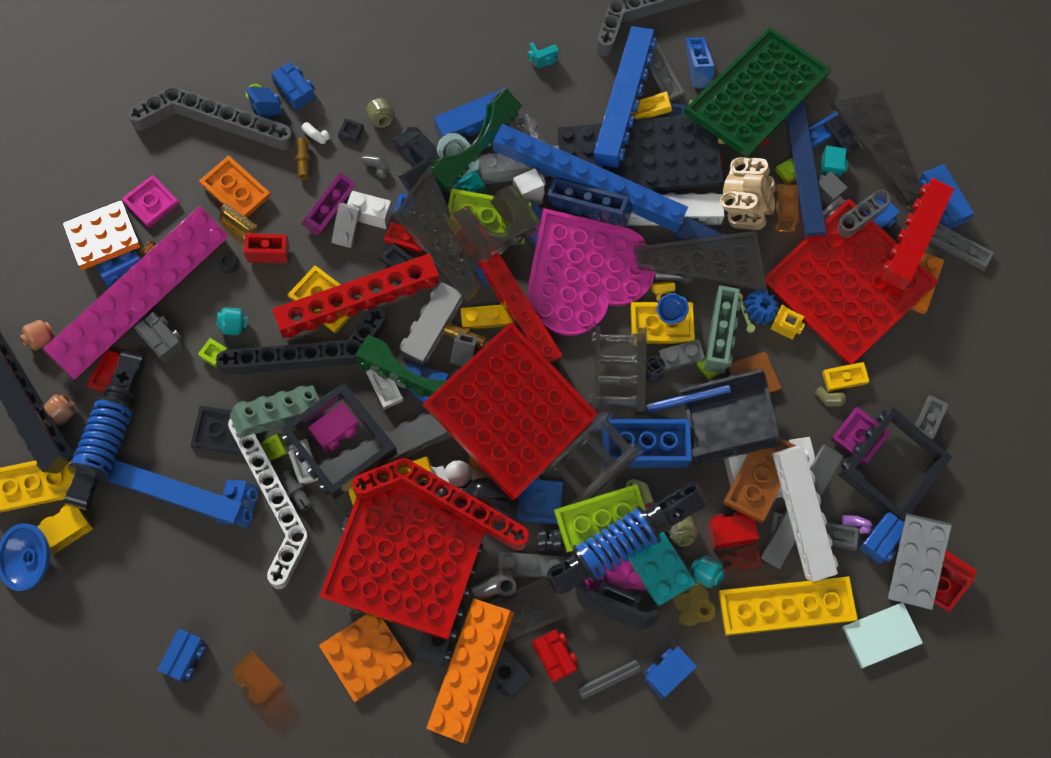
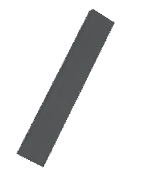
[759,445,843,569]

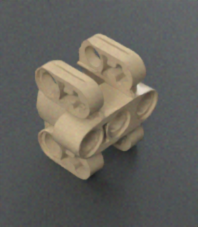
[720,157,776,230]

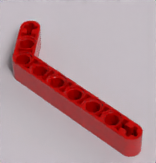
[352,458,529,550]

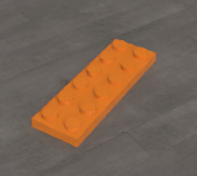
[426,599,514,744]

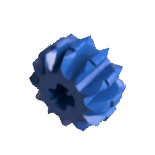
[743,289,780,325]

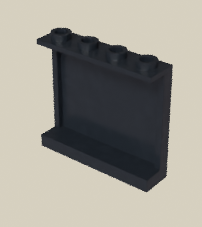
[680,369,782,465]

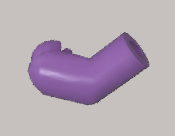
[841,515,873,535]

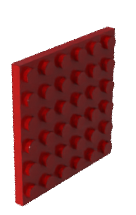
[762,199,939,365]
[422,322,599,500]
[319,477,486,640]

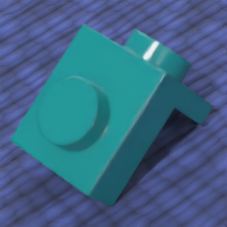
[527,43,559,69]
[453,170,487,193]

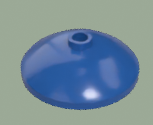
[0,523,50,591]

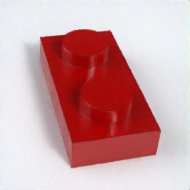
[384,222,429,254]

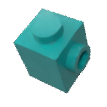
[820,146,848,179]

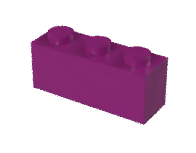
[301,172,356,236]

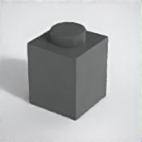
[817,171,848,207]
[450,332,478,368]

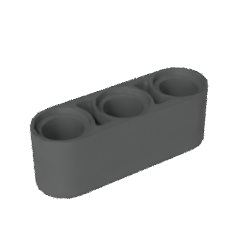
[837,190,891,238]

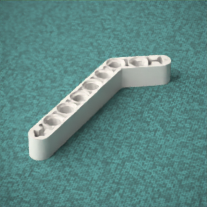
[228,418,309,589]

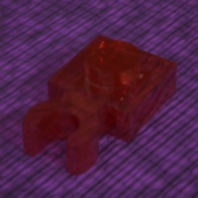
[721,545,763,573]

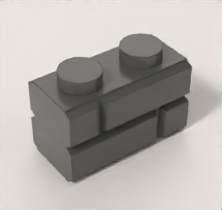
[135,313,184,363]

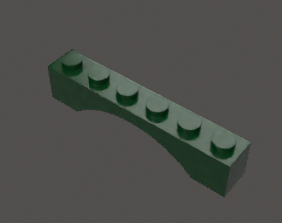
[423,88,522,191]
[356,335,448,397]

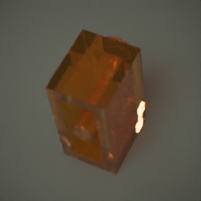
[774,184,799,232]
[232,651,285,706]

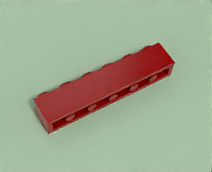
[882,178,955,291]

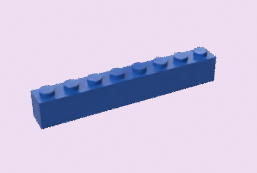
[594,26,657,168]

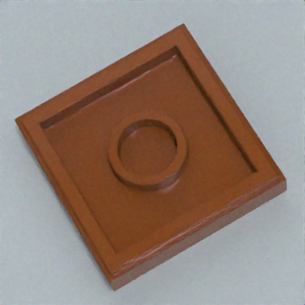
[727,352,782,394]

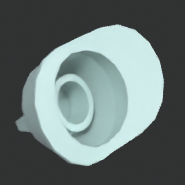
[437,133,479,178]

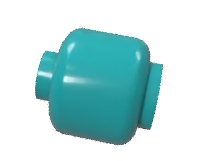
[217,307,247,335]
[690,555,725,588]

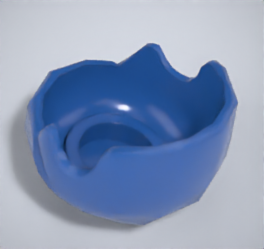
[657,293,689,325]

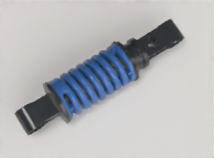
[65,351,145,510]
[547,482,707,594]

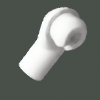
[302,122,330,144]

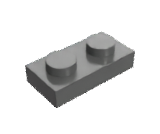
[659,339,705,372]
[915,395,949,440]

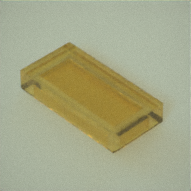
[219,203,257,239]

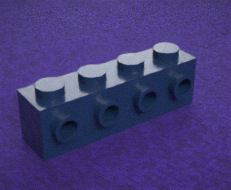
[547,178,633,226]

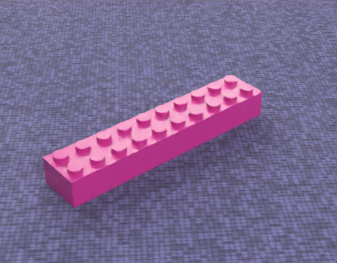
[42,206,229,380]

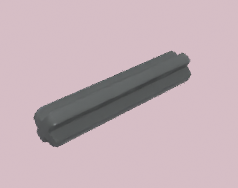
[578,660,641,699]

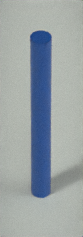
[647,384,731,412]

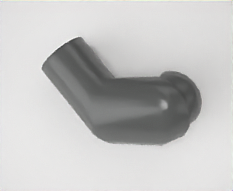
[362,155,389,178]

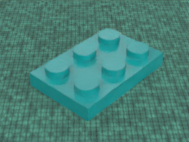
[627,532,696,607]

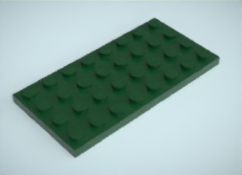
[683,27,832,158]

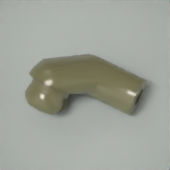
[814,386,846,407]

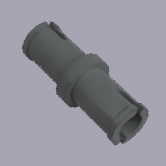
[278,470,313,512]

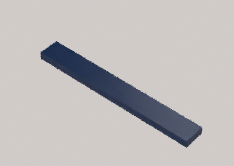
[786,102,826,237]

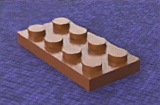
[723,438,796,523]

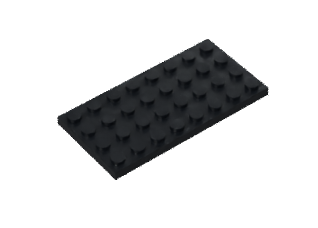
[557,115,723,191]

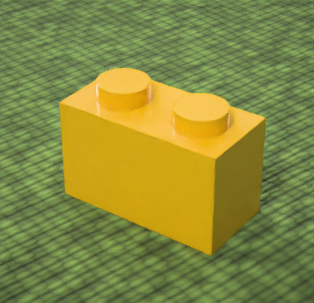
[37,505,93,553]

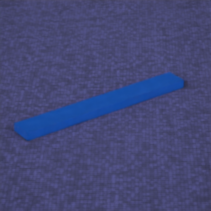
[108,460,244,525]

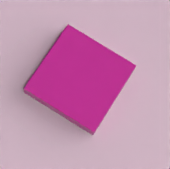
[122,175,180,229]

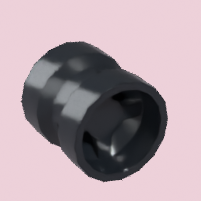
[643,356,666,382]
[538,529,561,552]

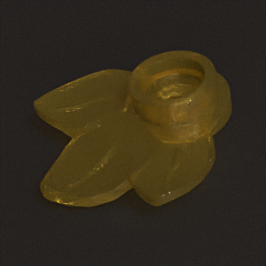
[673,583,716,626]

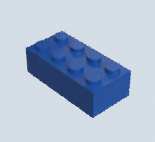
[602,419,692,468]

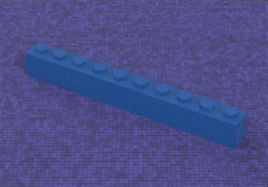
[493,124,688,233]

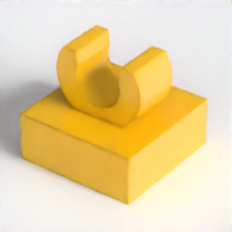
[651,281,676,302]

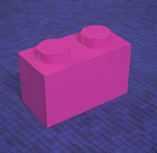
[308,402,359,453]

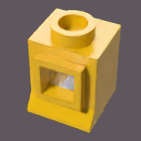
[771,305,805,340]

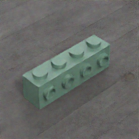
[704,285,741,374]
[230,385,319,438]

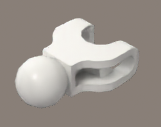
[423,461,472,497]

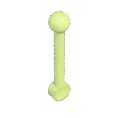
[738,293,755,333]

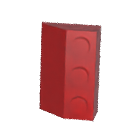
[892,550,977,612]

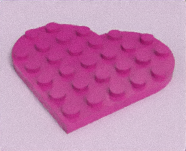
[527,209,656,336]

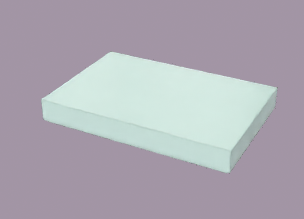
[842,602,922,669]

